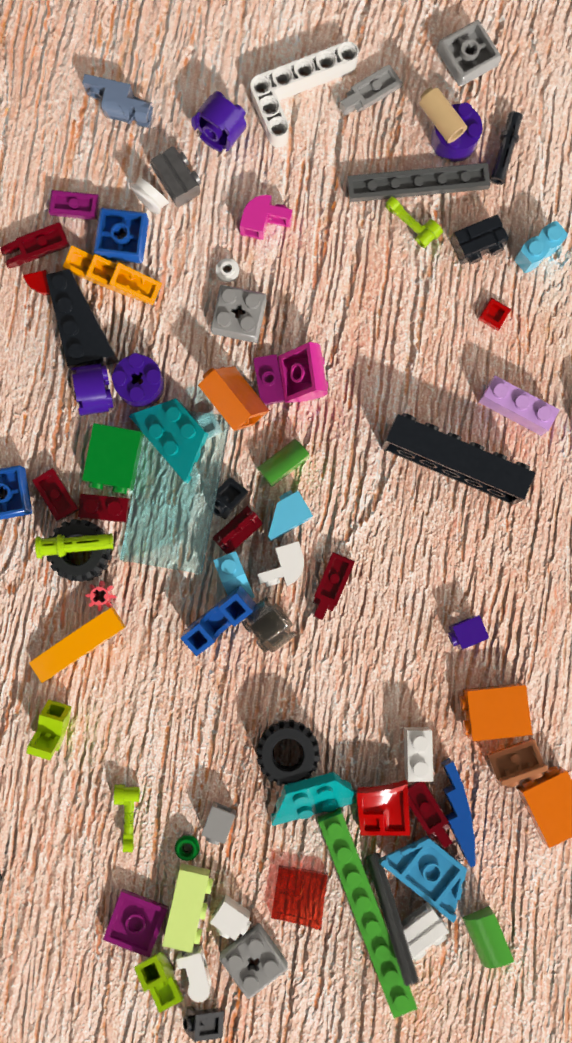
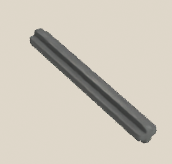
[366,853,419,986]

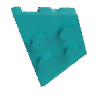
[129,398,209,483]
[270,772,358,826]

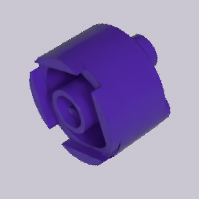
[191,91,246,152]
[431,102,482,162]
[112,353,164,407]
[71,363,113,416]

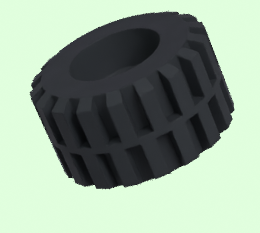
[46,519,113,582]
[257,720,320,786]

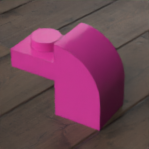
[240,195,293,240]

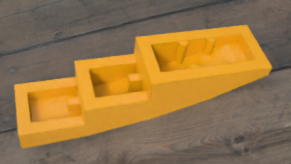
[62,246,162,305]
[29,607,126,683]

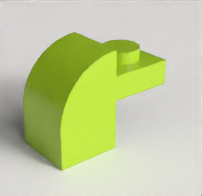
[27,699,72,761]
[134,952,184,1013]

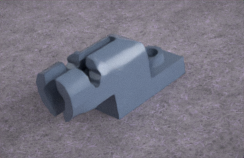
[82,74,153,128]

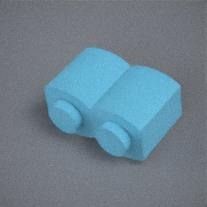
[514,221,568,273]

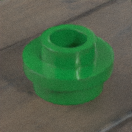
[175,835,200,861]

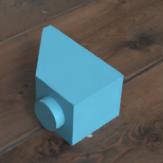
[268,490,313,541]
[213,551,255,598]

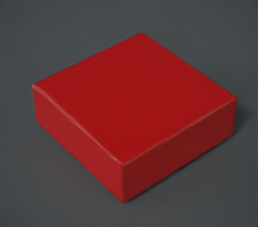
[478,297,511,331]

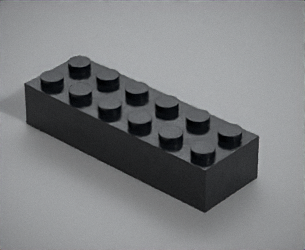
[381,413,536,505]

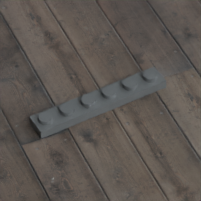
[347,163,490,202]

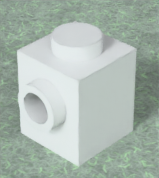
[210,895,251,940]

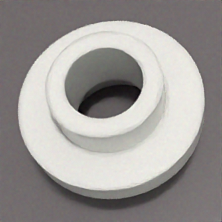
[216,258,239,282]

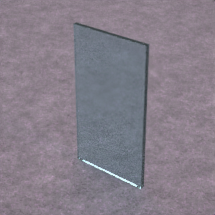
[120,406,230,575]

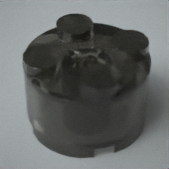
[241,595,298,653]

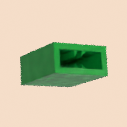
[82,423,144,494]

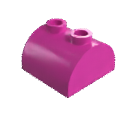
[278,342,328,403]

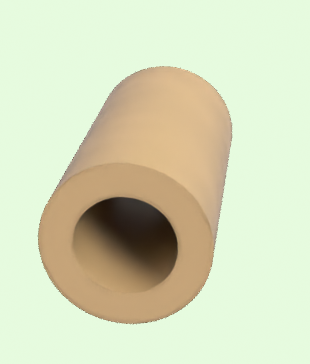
[419,87,467,143]

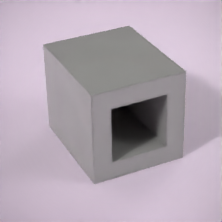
[201,802,237,845]

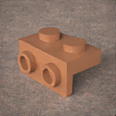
[487,738,548,788]

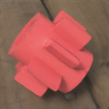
[85,581,118,611]

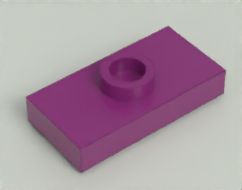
[49,190,100,220]
[253,354,284,405]

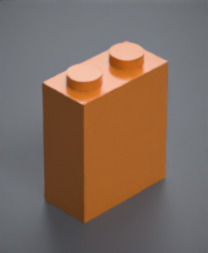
[198,366,270,431]
[460,683,532,742]
[517,766,572,848]

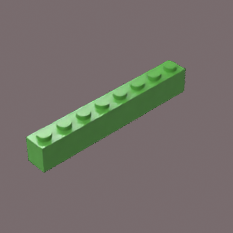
[318,808,418,1019]

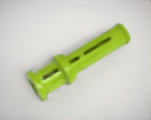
[35,533,114,559]

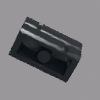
[450,214,508,265]

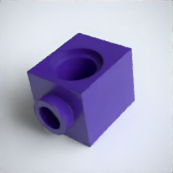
[448,615,489,650]

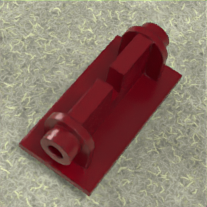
[212,506,264,554]

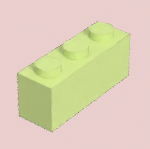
[162,863,214,953]

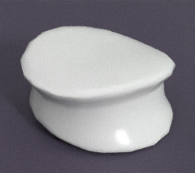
[129,177,169,214]

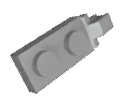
[339,64,402,116]

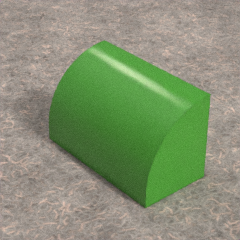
[257,439,309,487]
[462,906,515,968]

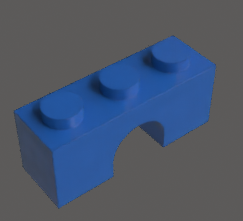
[180,585,256,657]

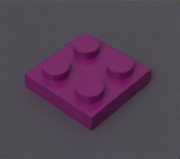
[103,889,169,958]

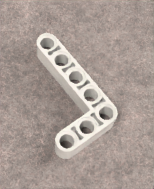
[250,41,359,148]

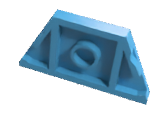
[379,836,467,923]

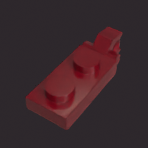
[313,552,355,620]
[408,782,452,848]

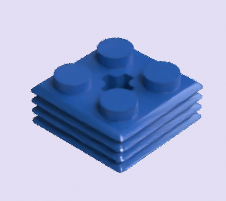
[94,208,149,264]
[0,465,32,520]

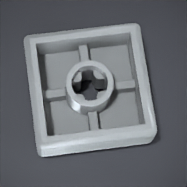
[437,20,501,86]
[211,285,267,343]
[219,923,288,999]

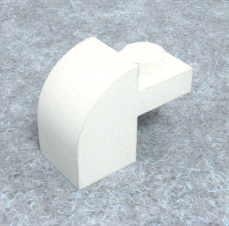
[258,541,304,587]

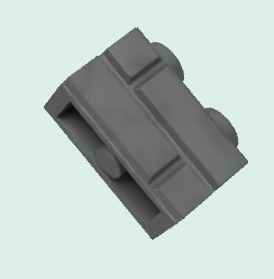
[150,146,202,208]

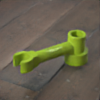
[385,196,443,248]
[114,784,140,852]

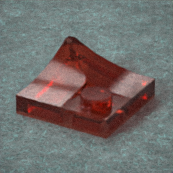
[271,865,328,930]

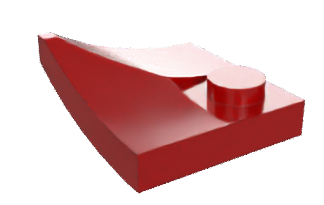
[357,780,410,836]

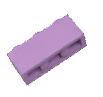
[478,376,560,436]

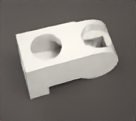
[176,945,211,1002]

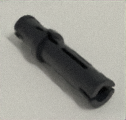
[490,112,523,185]

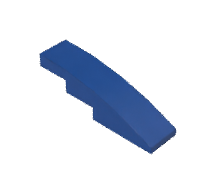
[441,758,475,867]

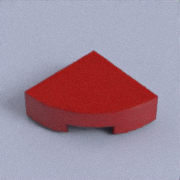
[23,270,50,295]

